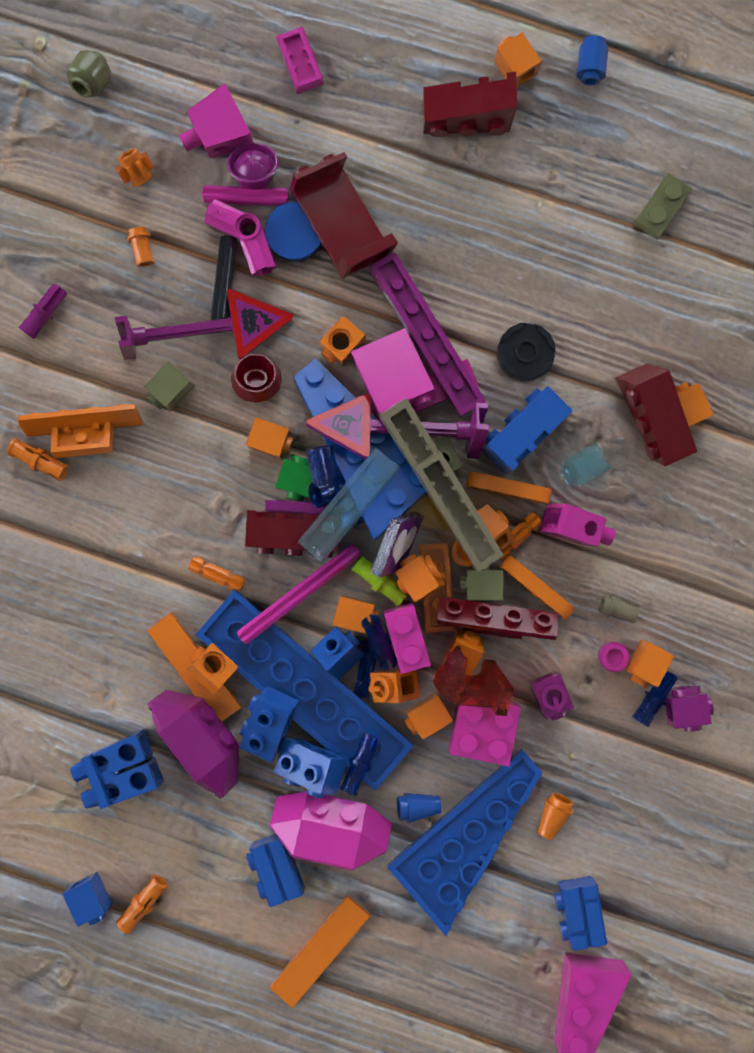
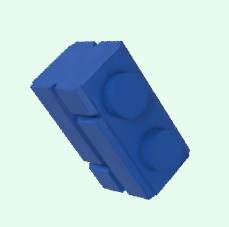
[247,834,305,907]
[554,876,607,951]

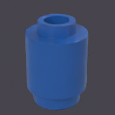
[576,35,608,85]

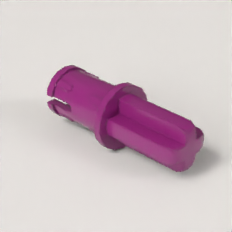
[18,284,67,339]

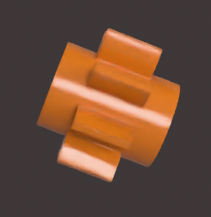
[116,148,154,187]

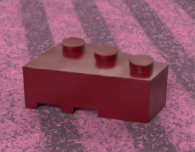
[422,71,517,137]
[615,363,697,467]

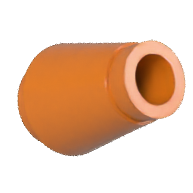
[537,792,574,840]

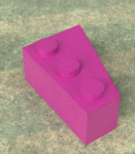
[554,953,632,1053]

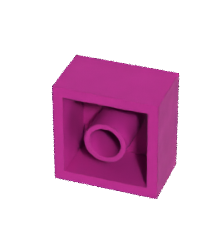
[447,690,521,766]

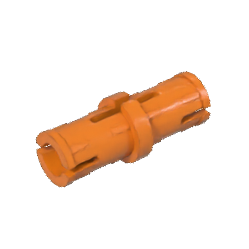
[6,438,69,481]
[116,874,168,934]

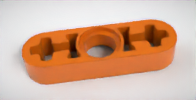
[466,471,552,505]
[499,555,575,620]

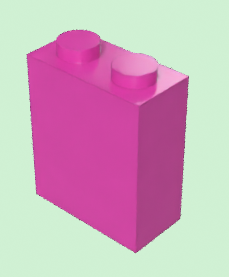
[351,328,435,415]
[383,602,431,674]

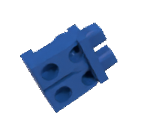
[70,729,165,809]

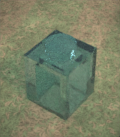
[560,442,611,488]

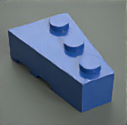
[482,386,573,476]

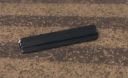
[211,235,237,320]

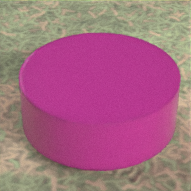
[598,642,630,672]

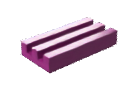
[265,500,327,515]

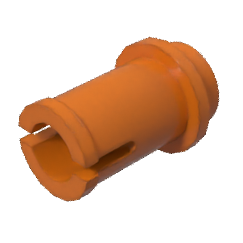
[127,227,155,267]

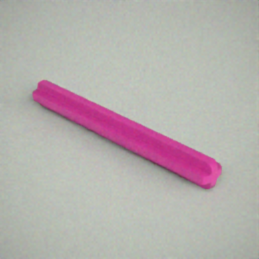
[237,544,361,644]

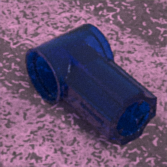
[306,445,348,508]

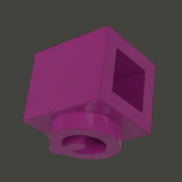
[528,671,574,720]
[664,686,714,732]

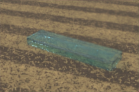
[298,448,400,562]

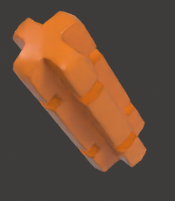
[499,512,543,560]
[188,556,245,592]

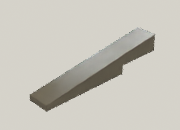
[378,398,504,572]

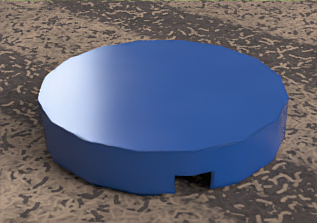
[265,202,321,262]

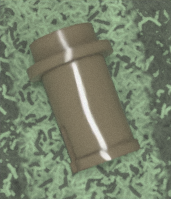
[599,595,640,623]

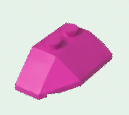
[269,791,392,871]

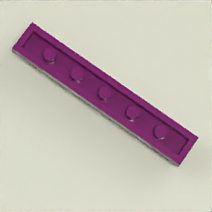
[369,252,486,418]

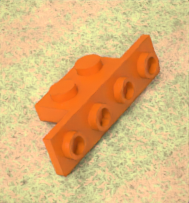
[17,404,143,459]

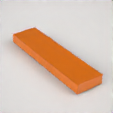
[147,612,242,722]
[270,894,370,1008]

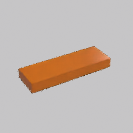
[419,543,455,633]

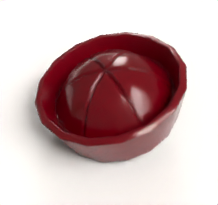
[231,354,282,403]

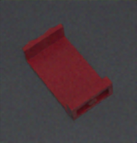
[290,152,398,279]

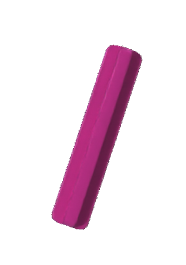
[202,185,289,206]

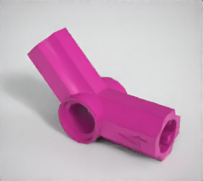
[204,199,277,277]

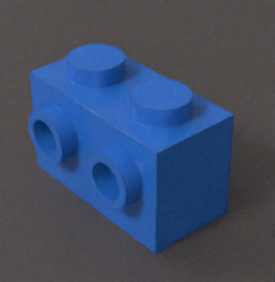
[239,686,299,763]
[274,738,348,798]

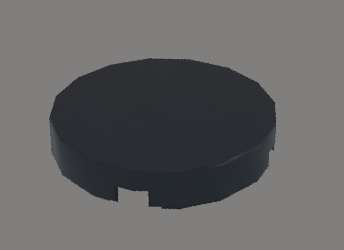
[497,323,556,382]

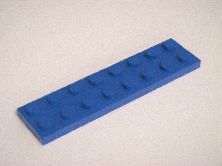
[195,590,414,791]

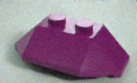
[147,690,239,799]

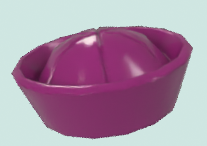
[227,143,278,189]

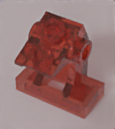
[433,645,514,716]

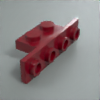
[437,596,558,640]

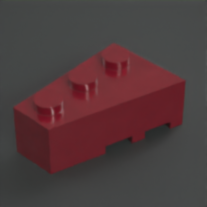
[245,510,341,558]

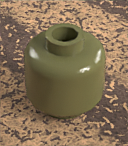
[67,50,111,97]

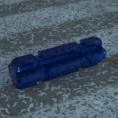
[354,639,379,698]

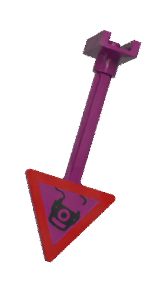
[306,393,489,459]

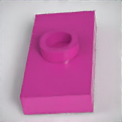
[276,26,324,94]

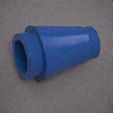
[396,793,441,823]

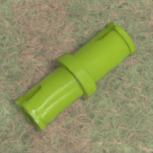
[351,555,408,606]

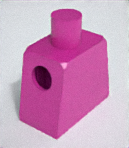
[179,84,254,158]
[538,504,615,547]

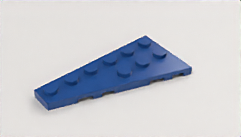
[294,359,427,542]
[387,748,542,936]

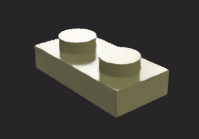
[633,173,692,240]

